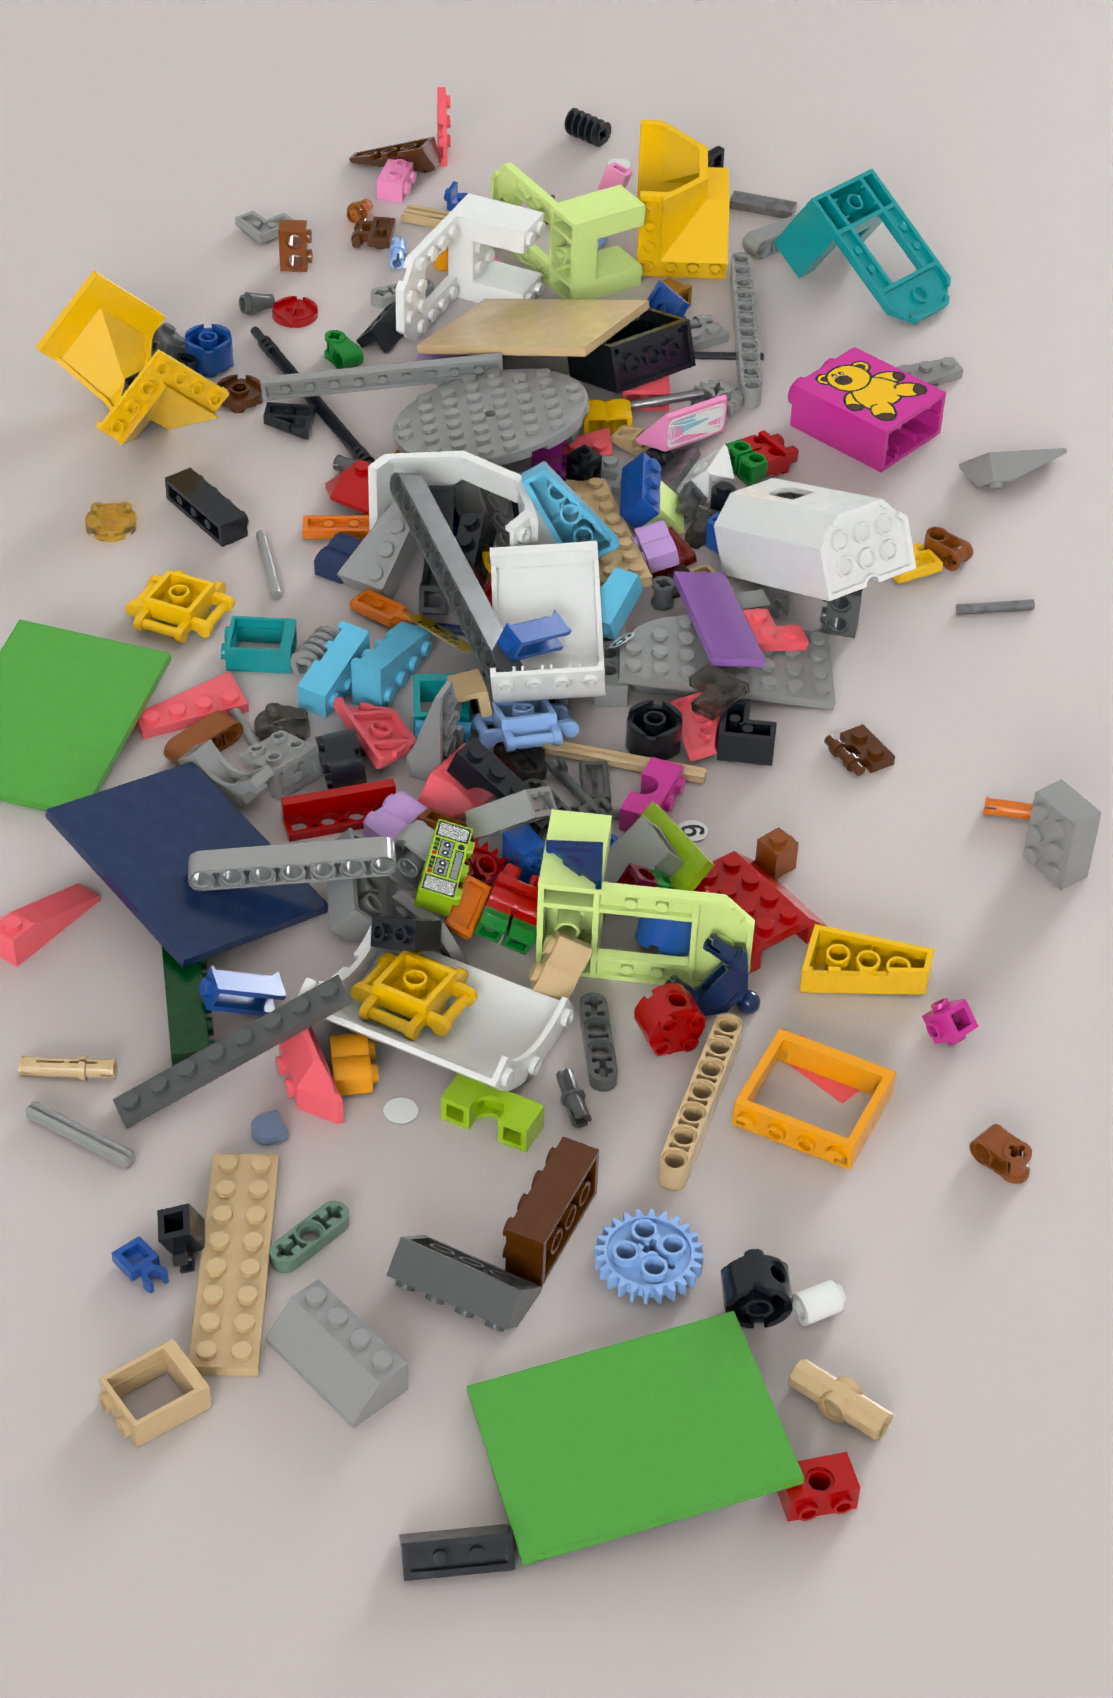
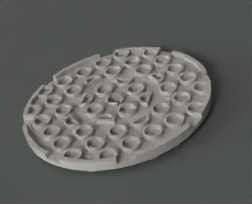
[393,368,590,466]

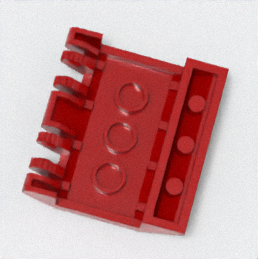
[694,851,829,974]

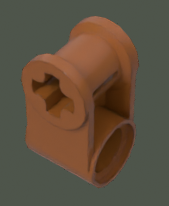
[923,527,973,571]
[969,1124,1032,1184]

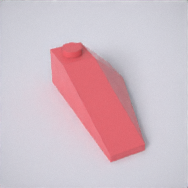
[0,883,101,967]

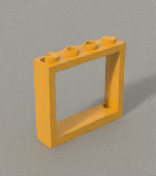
[732,1028,897,1170]

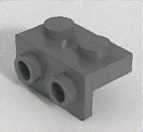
[151,323,185,356]

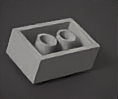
[1023,779,1101,890]

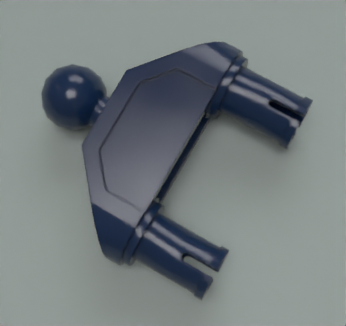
[665,933,761,1016]

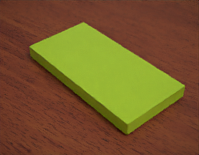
[633,801,715,891]

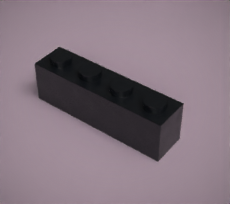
[165,467,249,547]

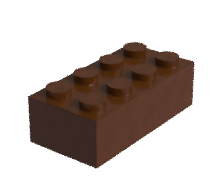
[502,1137,599,1286]

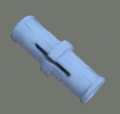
[389,236,407,270]

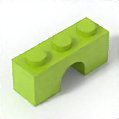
[441,1074,544,1152]

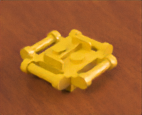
[125,569,235,643]
[350,950,478,1041]

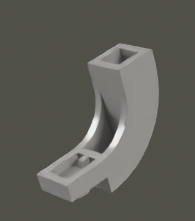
[177,739,274,806]

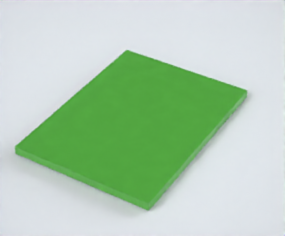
[0,619,172,811]
[466,1311,804,1566]

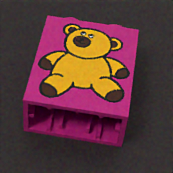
[788,347,946,473]

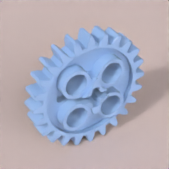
[594,1209,704,1305]

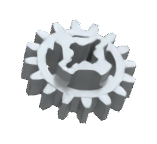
[690,380,743,416]

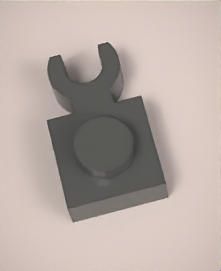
[675,480,707,523]

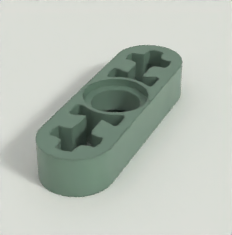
[270,1201,349,1273]

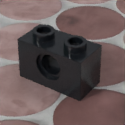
[370,916,442,951]

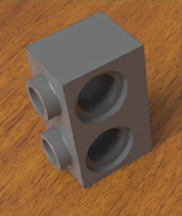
[820,589,863,638]

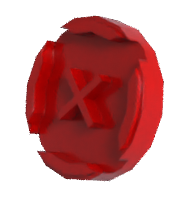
[272,296,318,328]

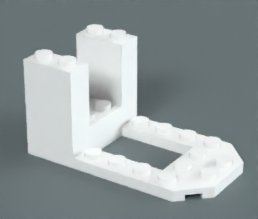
[395,193,546,341]

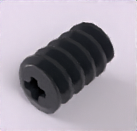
[564,108,611,147]

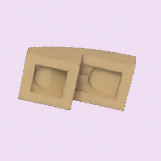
[611,425,651,457]

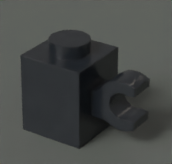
[157,1203,205,1274]

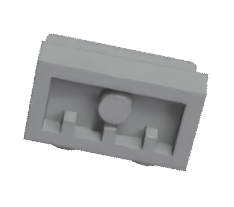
[239,730,323,801]

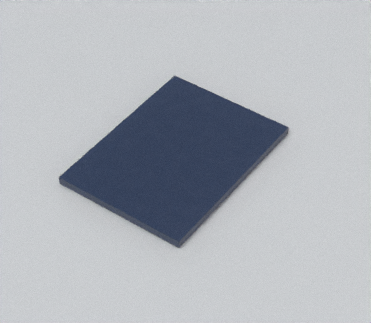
[45,762,328,968]

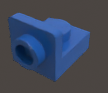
[444,181,468,211]

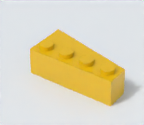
[800,924,935,995]

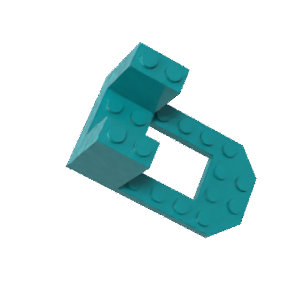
[773,168,951,325]

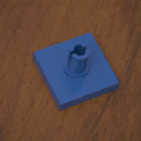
[647,280,690,318]

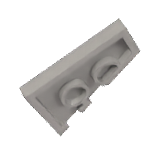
[392,890,469,965]

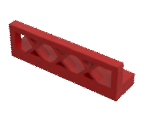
[280,779,396,842]

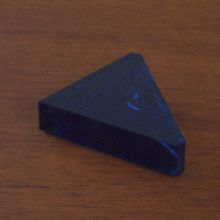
[546,840,603,890]

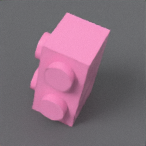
[377,159,417,203]

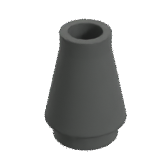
[239,292,275,315]

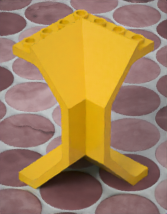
[637,120,730,279]
[35,270,230,445]

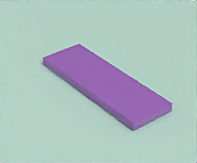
[673,571,766,667]

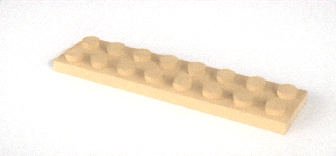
[564,477,652,588]
[189,1153,280,1377]

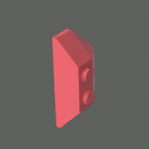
[418,743,505,819]
[275,1026,344,1124]

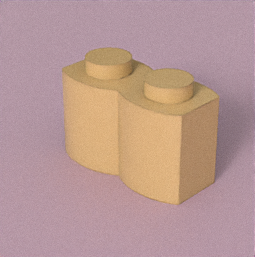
[528,930,593,1000]

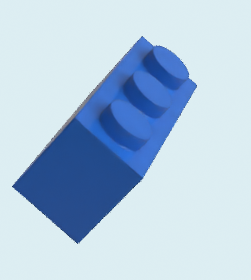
[620,452,661,528]

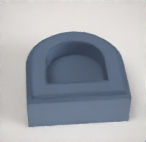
[251,1110,288,1145]

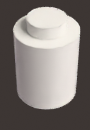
[792,1279,846,1326]

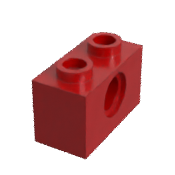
[777,1452,861,1522]

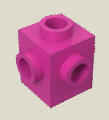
[922,998,979,1045]

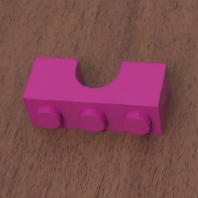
[619,757,686,832]

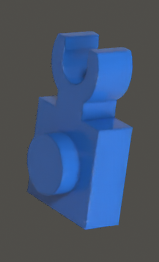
[111,1236,169,1293]

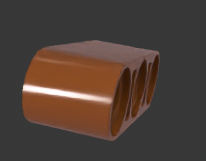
[164,710,243,766]

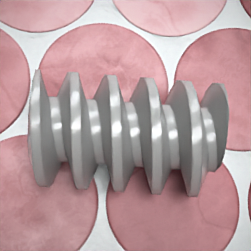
[290,626,339,679]

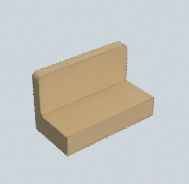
[447,668,493,718]

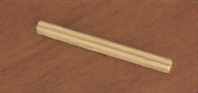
[542,741,707,784]

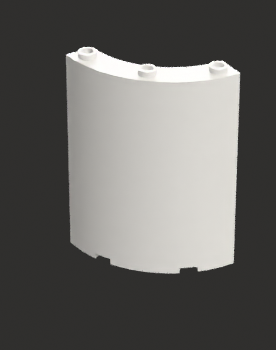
[297,924,574,1092]

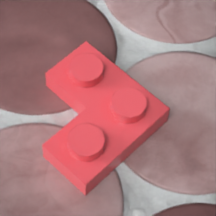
[743,608,809,652]

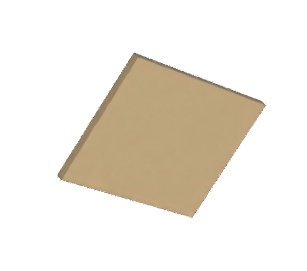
[417,299,650,357]

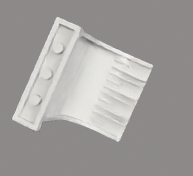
[490,541,606,703]

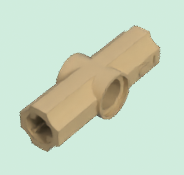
[788,1359,893,1441]

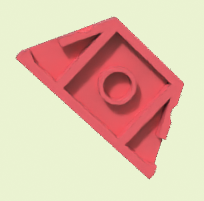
[333,697,416,769]

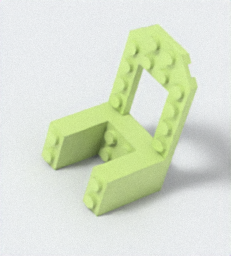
[491,162,646,299]
[536,809,755,988]

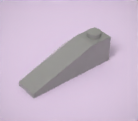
[959,448,1067,490]
[454,481,512,547]

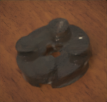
[254,703,310,742]

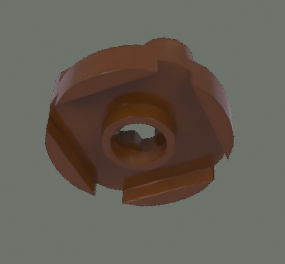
[217,375,263,413]

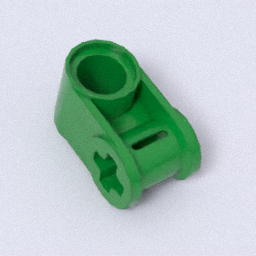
[324,330,364,369]

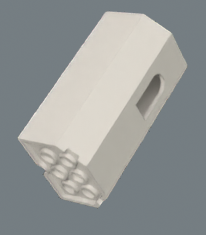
[714,478,916,601]

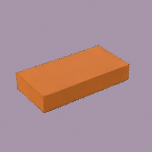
[443,874,492,940]

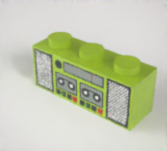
[413,819,475,916]

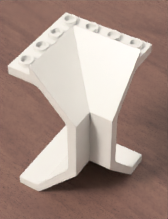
[368,451,556,546]

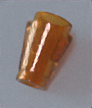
[347,199,373,223]

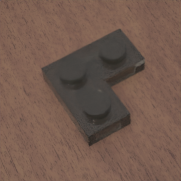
[689,664,749,721]

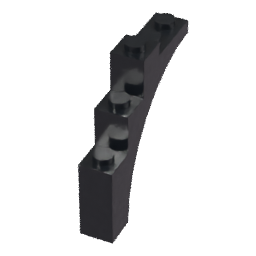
[418,485,455,615]

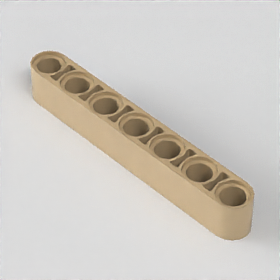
[658,1013,742,1191]

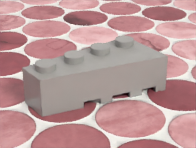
[337,499,418,599]

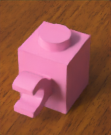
[597,162,633,190]

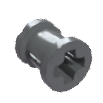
[651,576,675,611]

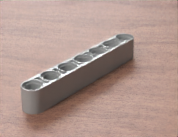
[188,836,397,891]

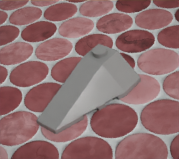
[407,681,464,782]

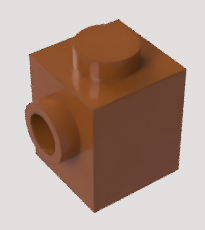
[755,827,799,879]

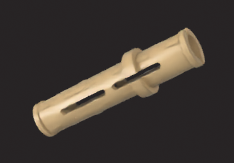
[18,1055,117,1081]

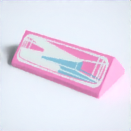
[635,394,727,452]

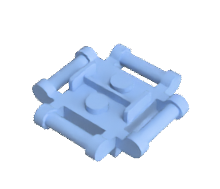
[470,700,579,752]

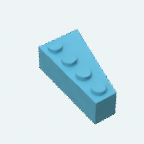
[522,461,619,558]
[351,621,433,707]

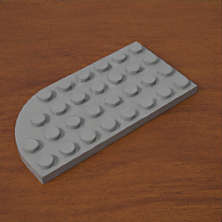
[618,614,836,710]

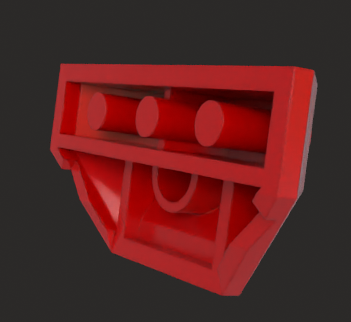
[325,459,370,515]

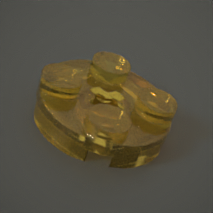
[85,502,137,542]

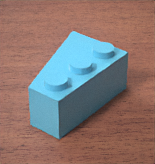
[297,621,370,718]

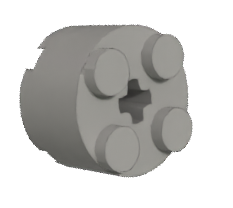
[388,820,434,891]

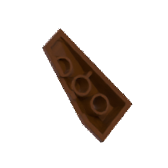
[349,137,441,173]

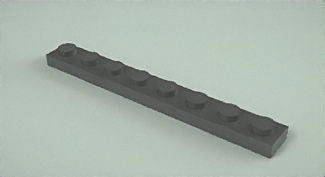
[113,975,354,1128]

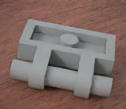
[690,314,729,352]

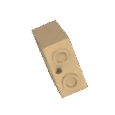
[97,1339,211,1448]

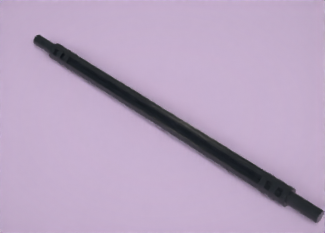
[250,326,375,464]

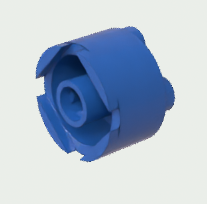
[184,324,234,378]
[635,917,692,957]

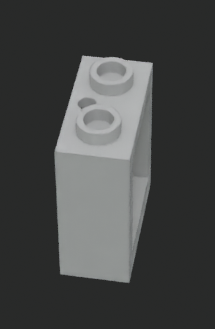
[465,786,557,839]

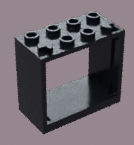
[567,308,696,394]

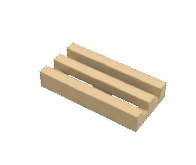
[401,204,450,228]

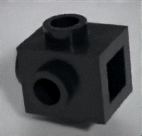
[566,444,602,481]

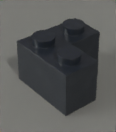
[717,699,777,766]

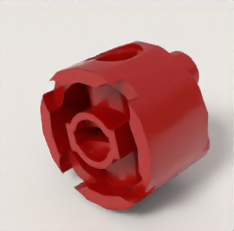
[634,983,706,1056]

